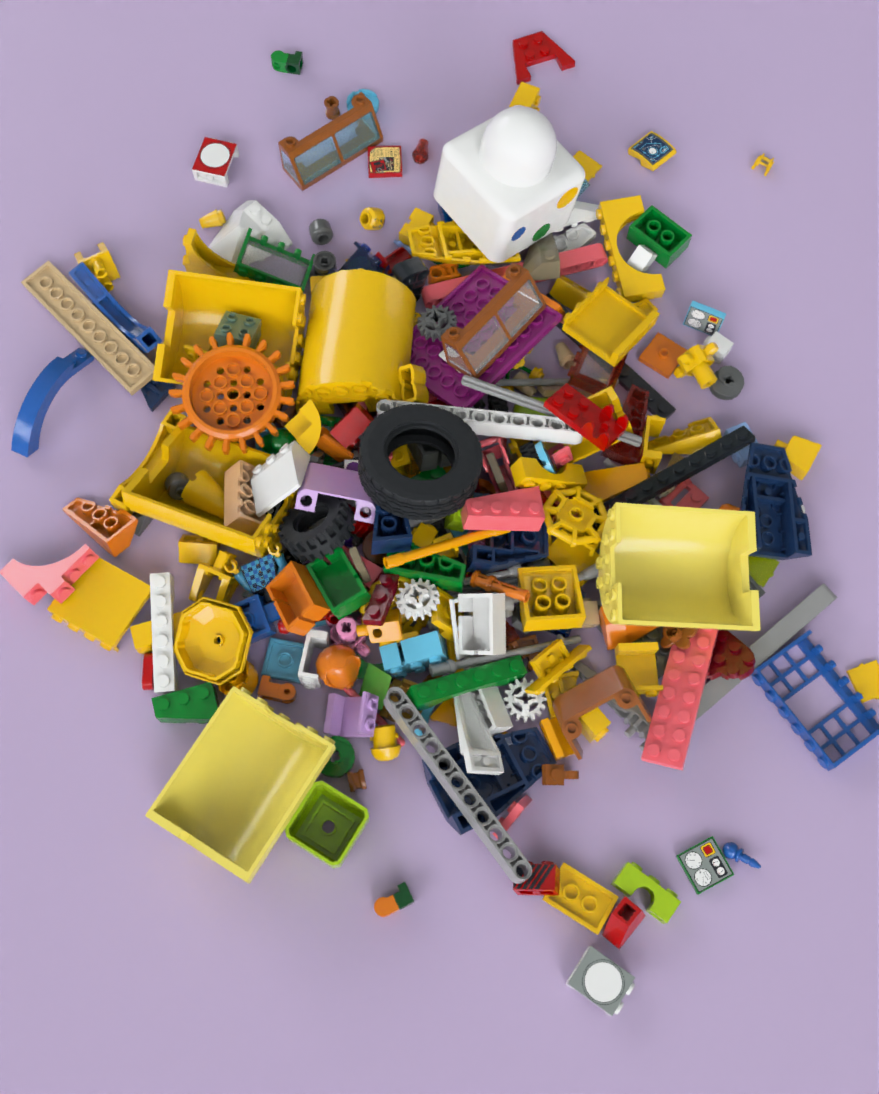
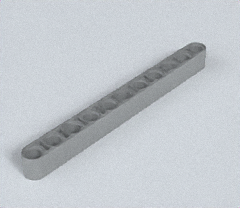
[696,583,838,720]
[383,687,532,884]

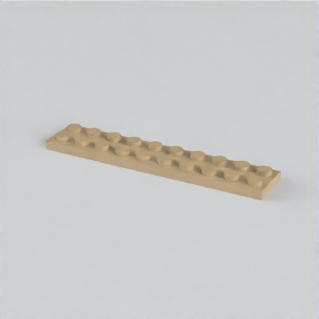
[21,260,155,396]

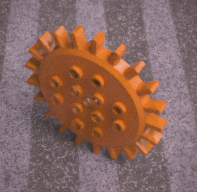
[169,332,296,455]

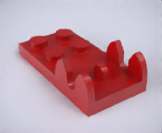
[543,383,629,452]

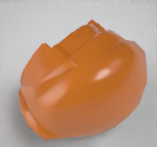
[315,644,361,690]

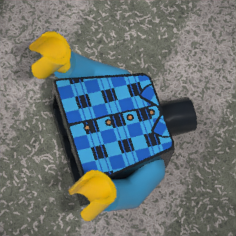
[224,542,287,603]

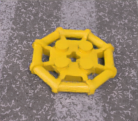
[543,486,607,547]

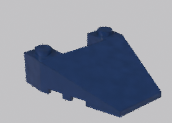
[466,492,549,574]

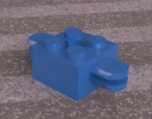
[218,594,281,645]

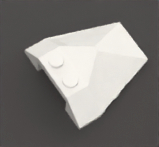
[209,200,293,266]

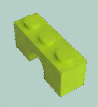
[611,862,681,924]

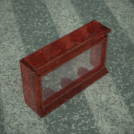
[567,343,628,394]

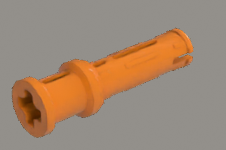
[470,570,530,603]

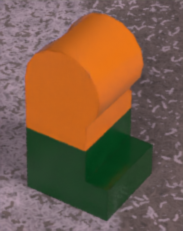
[374,882,414,917]

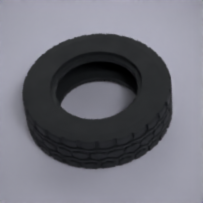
[358,404,483,521]

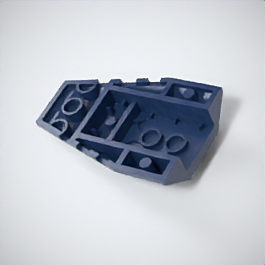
[740,442,812,560]
[422,727,557,835]

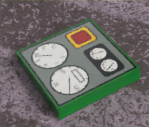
[676,836,734,895]

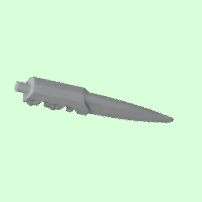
[572,660,652,751]

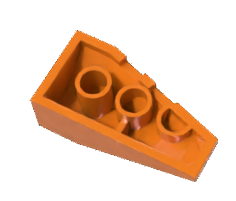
[598,606,657,650]

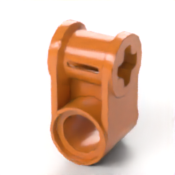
[428,263,462,285]

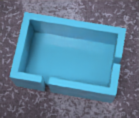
[379,630,449,679]

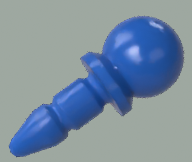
[722,842,761,869]

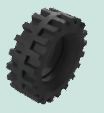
[278,493,356,563]

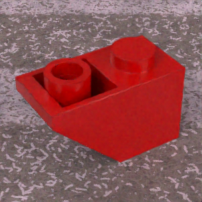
[602,896,646,950]

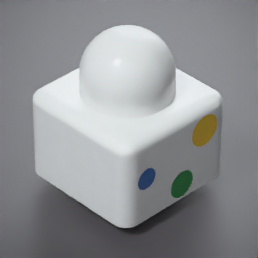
[434,105,585,263]

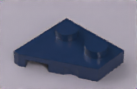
[141,380,176,412]

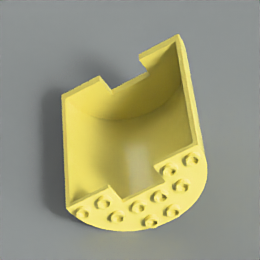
[596,502,761,631]
[145,686,336,884]

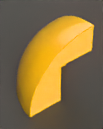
[285,400,321,454]

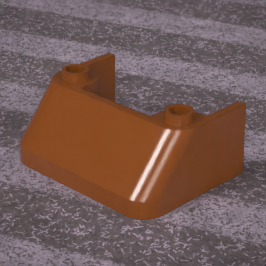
[552,665,652,760]

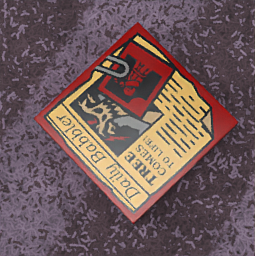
[368,146,402,178]

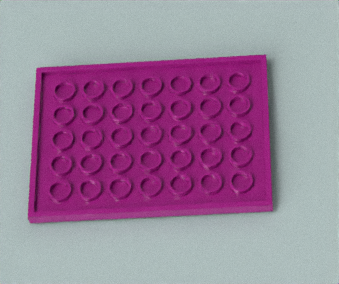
[410,264,562,408]

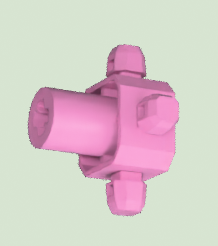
[326,614,371,657]

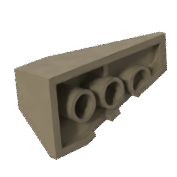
[523,233,560,282]

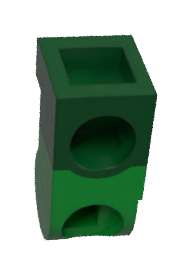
[271,50,304,75]

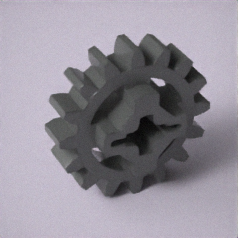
[417,305,457,342]

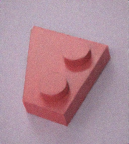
[493,794,532,839]

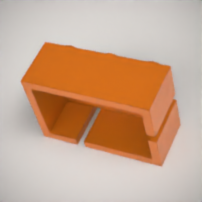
[266,561,330,636]

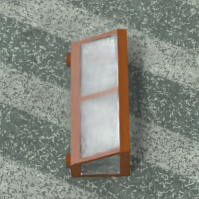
[441,262,546,379]

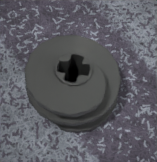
[709,366,744,400]

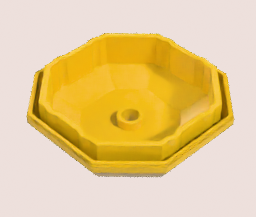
[173,597,253,686]

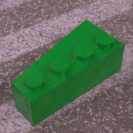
[383,542,466,593]

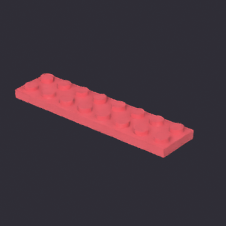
[641,629,719,771]

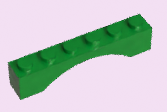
[406,655,528,711]

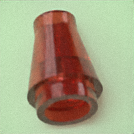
[412,139,429,164]

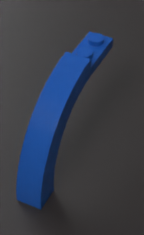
[68,262,162,353]
[11,348,94,457]

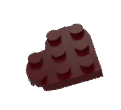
[706,630,756,680]

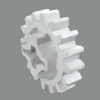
[396,578,440,621]
[503,678,547,723]

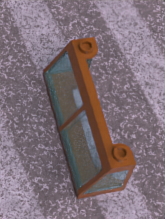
[278,92,383,191]

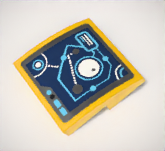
[628,131,677,171]

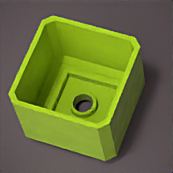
[285,780,369,869]

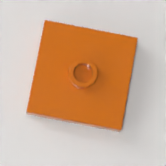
[638,332,687,379]

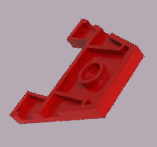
[512,31,576,85]

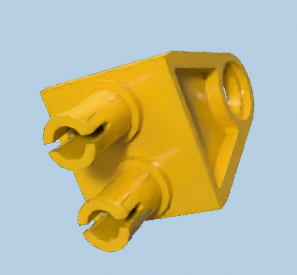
[74,242,120,292]
[189,550,239,603]

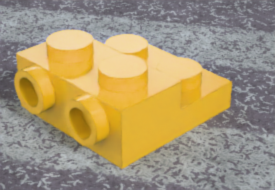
[431,587,464,642]

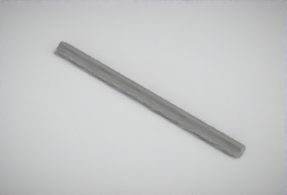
[461,375,643,447]

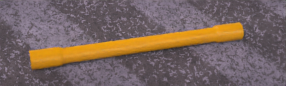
[383,530,510,569]

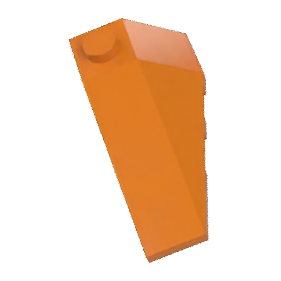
[62,497,138,557]

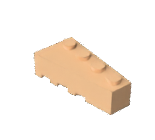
[224,460,266,536]

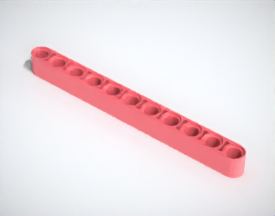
[421,243,608,309]

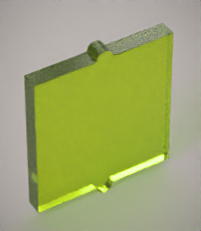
[748,555,780,587]

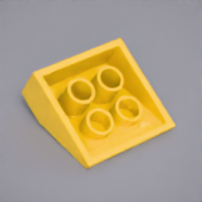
[517,564,586,632]

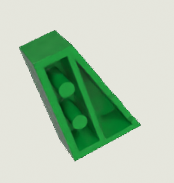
[151,682,220,724]

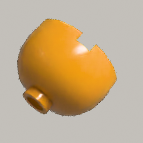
[218,660,259,695]

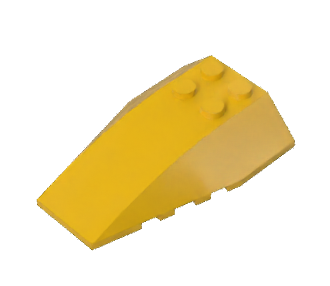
[407,220,521,265]

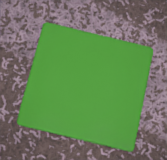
[359,663,392,710]

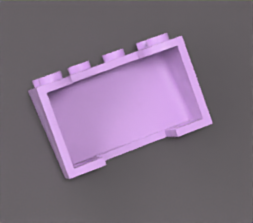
[295,463,376,524]

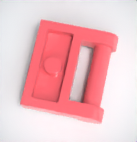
[659,479,709,508]

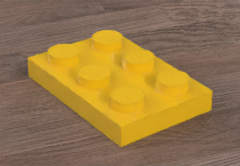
[542,862,619,935]

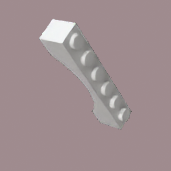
[150,572,179,695]

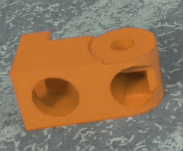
[257,675,297,704]

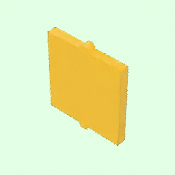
[573,150,602,185]
[846,660,879,703]

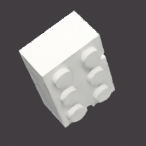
[458,593,506,655]

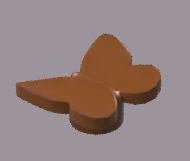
[660,627,699,649]

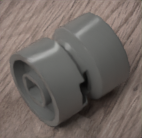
[313,251,337,276]

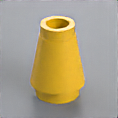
[199,209,226,228]

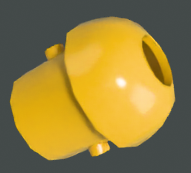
[370,724,401,761]

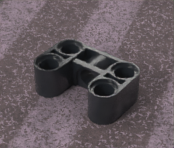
[391,257,430,302]

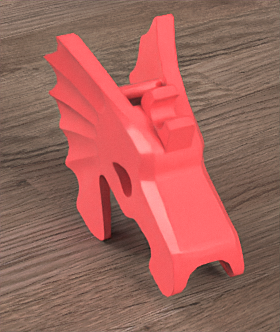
[478,436,519,494]

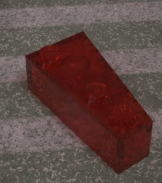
[601,384,649,465]

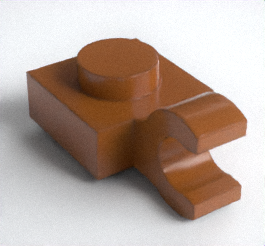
[542,764,579,785]

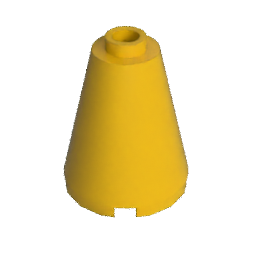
[181,470,224,519]

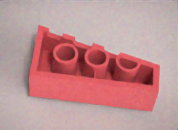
[461,486,545,531]

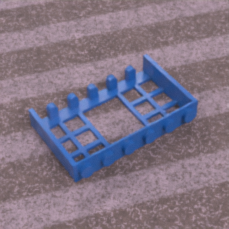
[751,630,879,771]

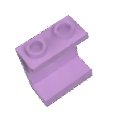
[323,691,379,738]

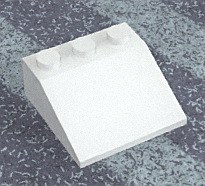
[250,440,311,517]

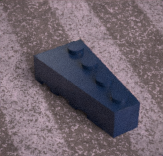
[371,504,413,555]

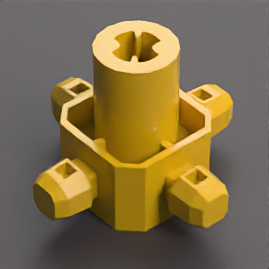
[673,342,719,389]

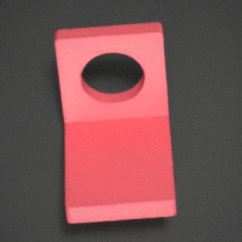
[547,443,573,469]

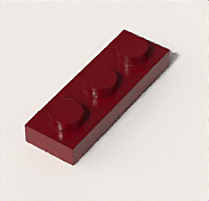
[362,574,400,626]

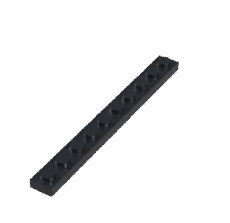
[545,293,676,420]
[593,425,755,530]

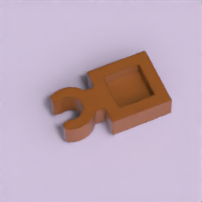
[516,634,541,672]

